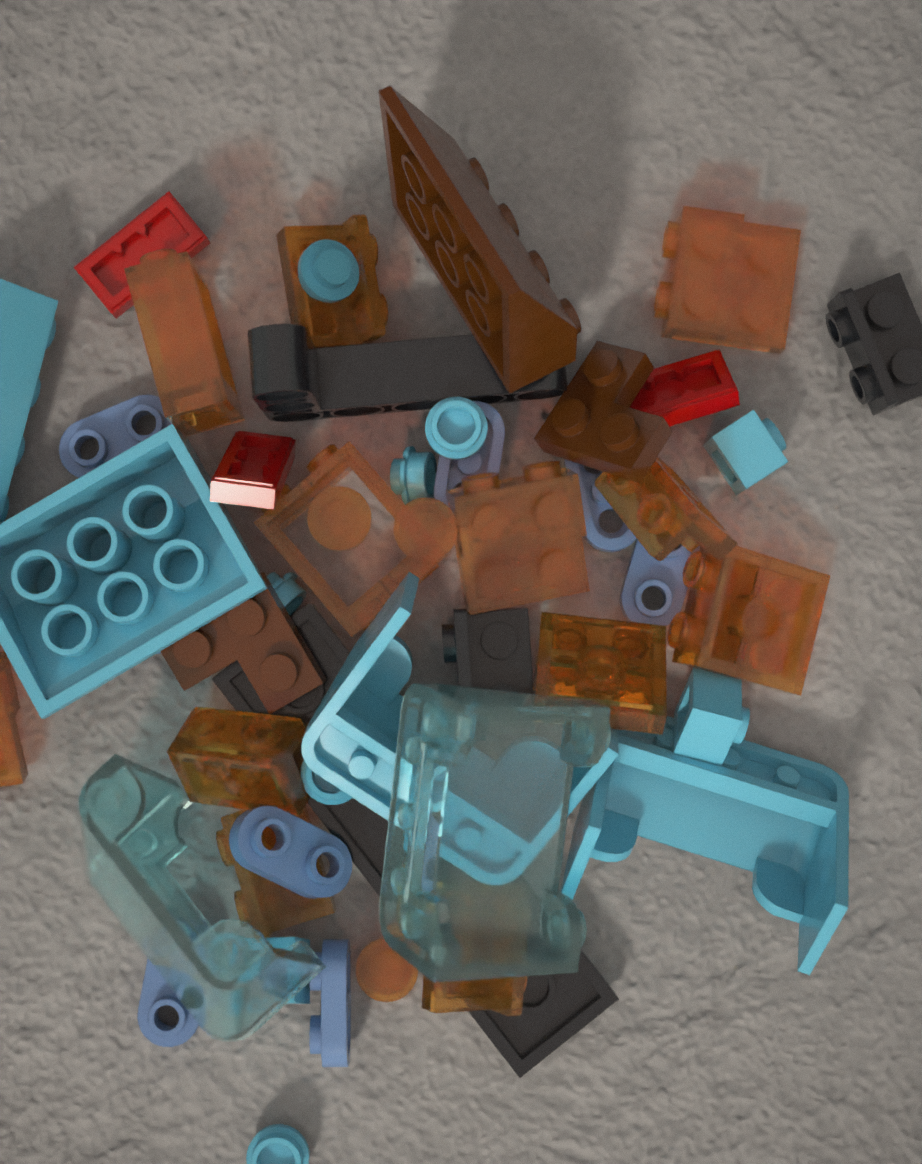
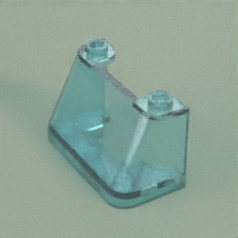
[379,684,611,983]
[78,754,326,1042]

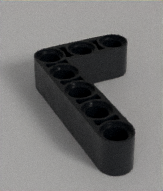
[247,324,568,422]

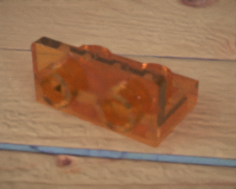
[595,456,738,562]
[167,707,309,817]

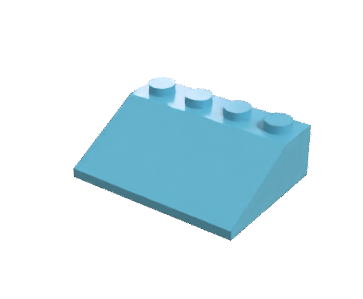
[0,424,268,719]

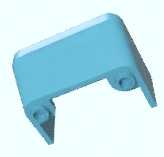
[301,572,619,884]
[560,706,849,975]

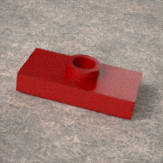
[74,191,210,319]
[629,349,740,427]
[210,430,296,510]

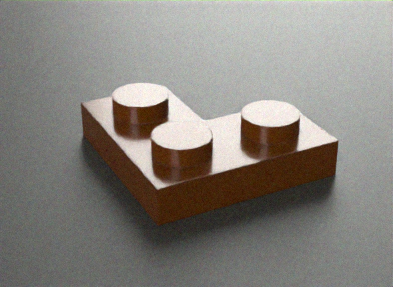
[534,341,673,484]
[160,572,327,715]

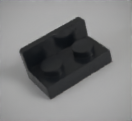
[826,273,922,416]

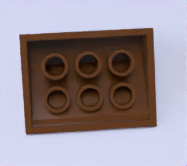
[378,86,581,394]

